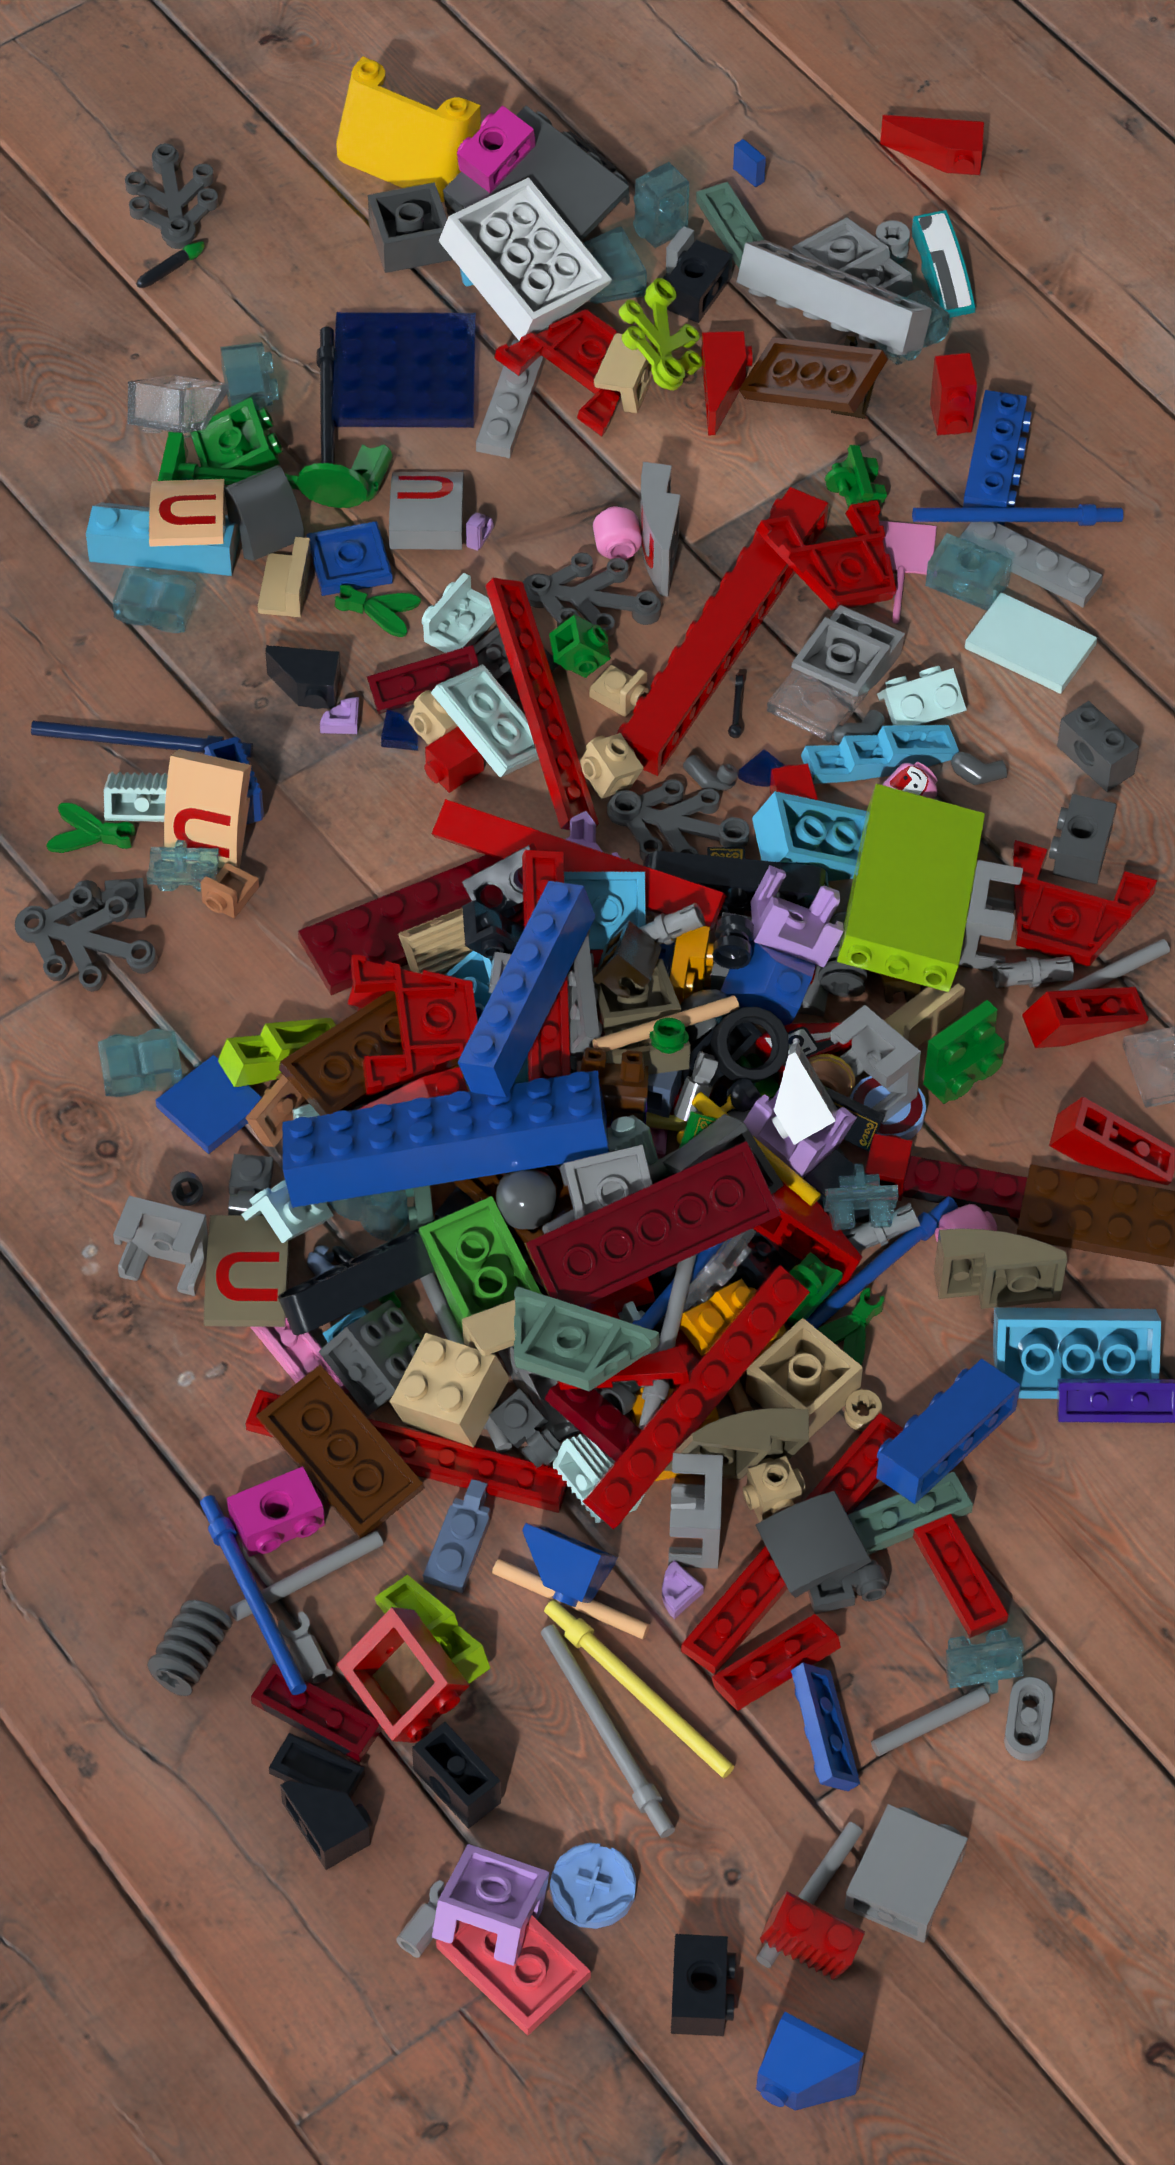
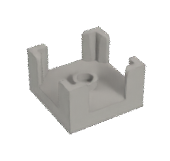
[959,860,1023,972]
[831,1005,921,1123]
[559,1145,652,1219]
[113,1195,208,1296]
[668,1453,723,1569]

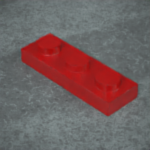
[913,1514,1008,1638]
[711,1614,841,1711]

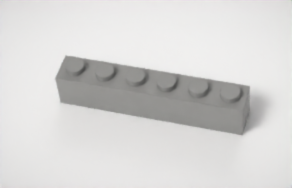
[736,240,932,355]

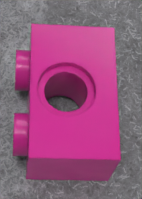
[457,105,536,193]
[227,1466,325,1557]

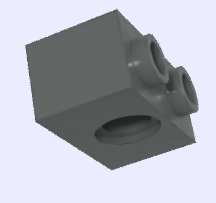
[1057,701,1139,792]
[1049,794,1116,884]

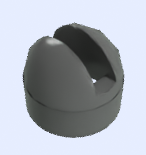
[170,1171,203,1206]
[600,1382,636,1415]

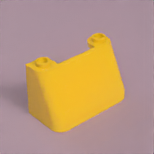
[336,56,481,202]

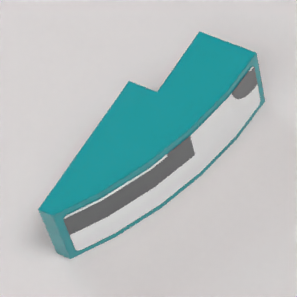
[912,210,976,319]

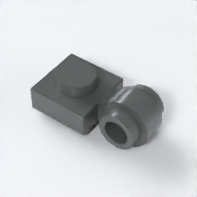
[75,878,146,919]
[228,1154,274,1216]
[489,1388,562,1468]
[808,1560,888,1614]

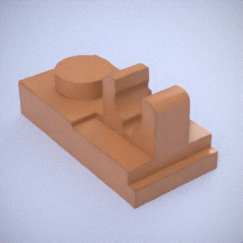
[246,1073,309,1147]

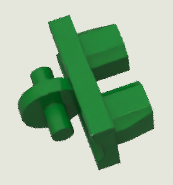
[825,445,887,508]
[785,1252,843,1328]

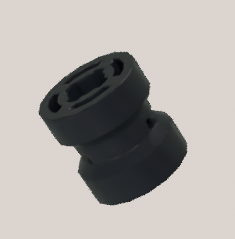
[712,915,754,969]

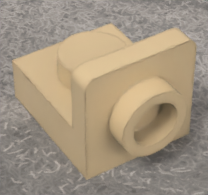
[589,665,649,717]

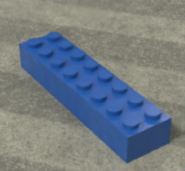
[282,1070,610,1208]

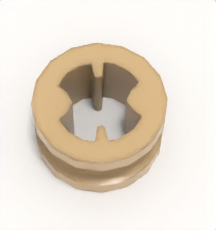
[844,1389,882,1431]

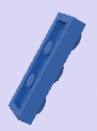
[791,1663,860,1791]

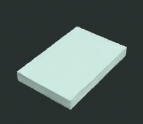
[965,592,1097,694]
[431,664,539,778]

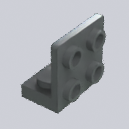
[319,1300,422,1416]

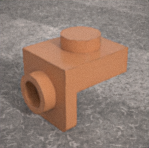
[200,862,259,919]

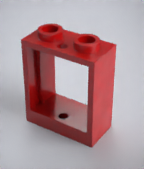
[337,1607,470,1743]

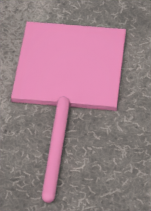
[879,521,937,624]

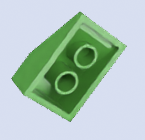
[419,1196,541,1334]

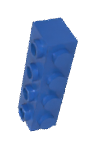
[963,390,1032,526]
[876,1358,1020,1504]

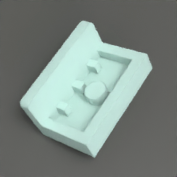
[422,573,496,653]
[877,666,967,725]
[241,1180,334,1243]

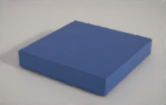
[307,521,393,596]
[155,1055,262,1154]

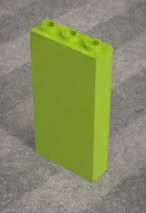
[837,784,985,992]

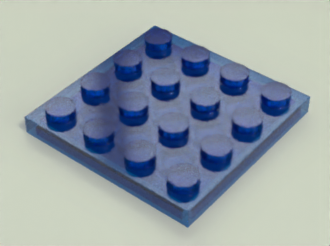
[332,312,476,428]

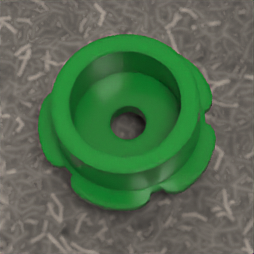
[649,1018,689,1054]

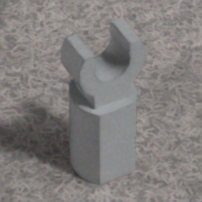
[674,1051,718,1122]
[278,1611,333,1686]
[396,1880,444,1958]

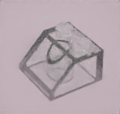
[127,374,229,438]

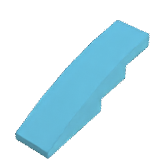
[801,725,959,784]

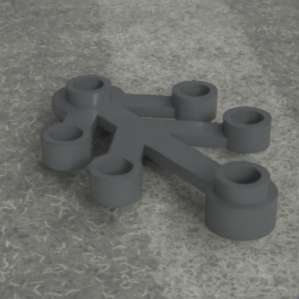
[125,143,218,249]
[523,553,661,638]
[607,779,749,861]
[15,886,158,992]

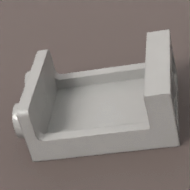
[844,1804,968,1943]

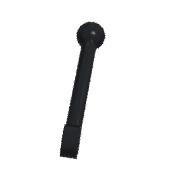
[728,674,743,738]

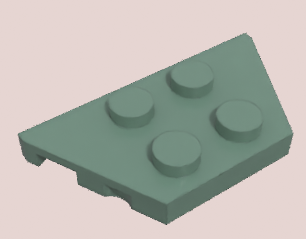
[514,1286,660,1391]

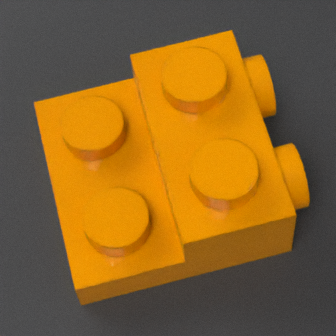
[670,926,714,1004]
[679,1279,786,1377]

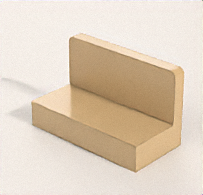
[594,333,657,413]
[258,537,311,617]
[884,983,965,1048]
[462,1292,537,1356]

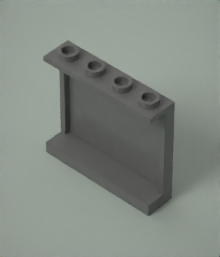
[443,106,630,242]

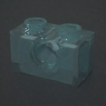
[633,162,689,248]
[925,533,1012,611]

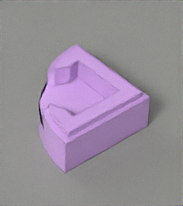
[466,513,494,551]
[320,697,359,734]
[662,1560,704,1619]

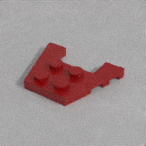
[494,309,621,437]
[756,500,897,611]
[1012,840,1157,966]
[351,954,478,1095]
[557,1277,690,1390]

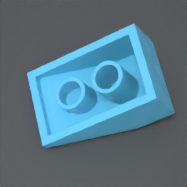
[752,791,867,881]

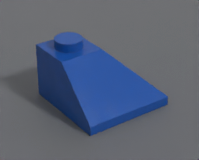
[720,939,816,1026]
[522,1523,618,1607]
[756,2012,864,2111]

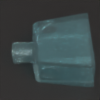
[583,226,647,304]

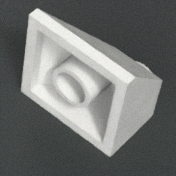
[772,1042,838,1145]

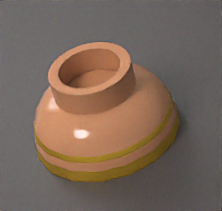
[809,1054,855,1097]

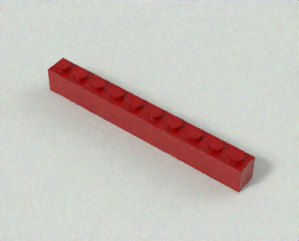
[617,487,829,776]

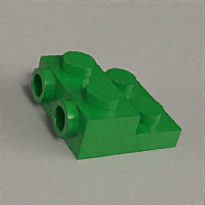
[189,397,283,472]
[923,1000,1005,1104]

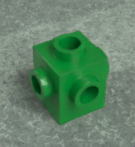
[549,614,611,678]

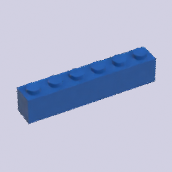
[458,881,596,1098]

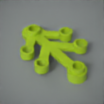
[619,278,703,391]

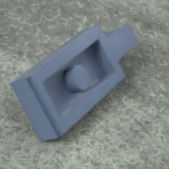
[423,1479,491,1594]

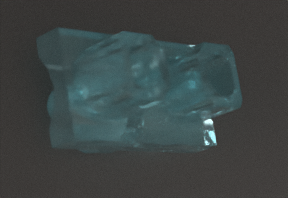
[146,840,220,892]
[823,1163,899,1230]
[946,1629,1024,1695]

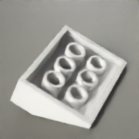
[439,177,612,341]

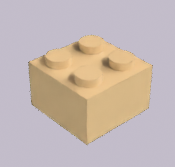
[745,1318,863,1438]
[390,1333,509,1447]

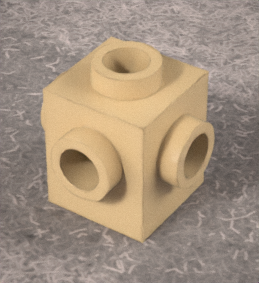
[408,690,458,745]
[580,733,644,799]
[742,1456,806,1522]

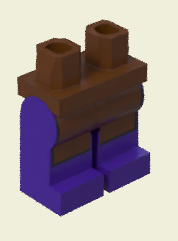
[576,1048,649,1127]

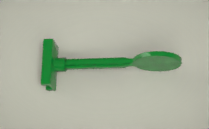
[158,432,369,508]

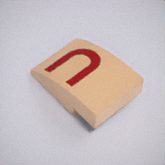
[149,479,226,547]
[164,749,252,869]

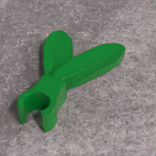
[335,585,421,637]
[46,803,136,853]
[817,1288,884,1366]

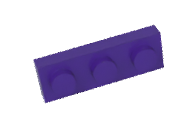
[1057,1379,1175,1423]

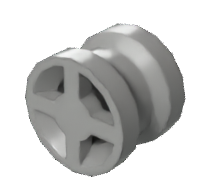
[875,220,910,264]

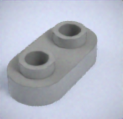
[1004,1677,1053,1761]

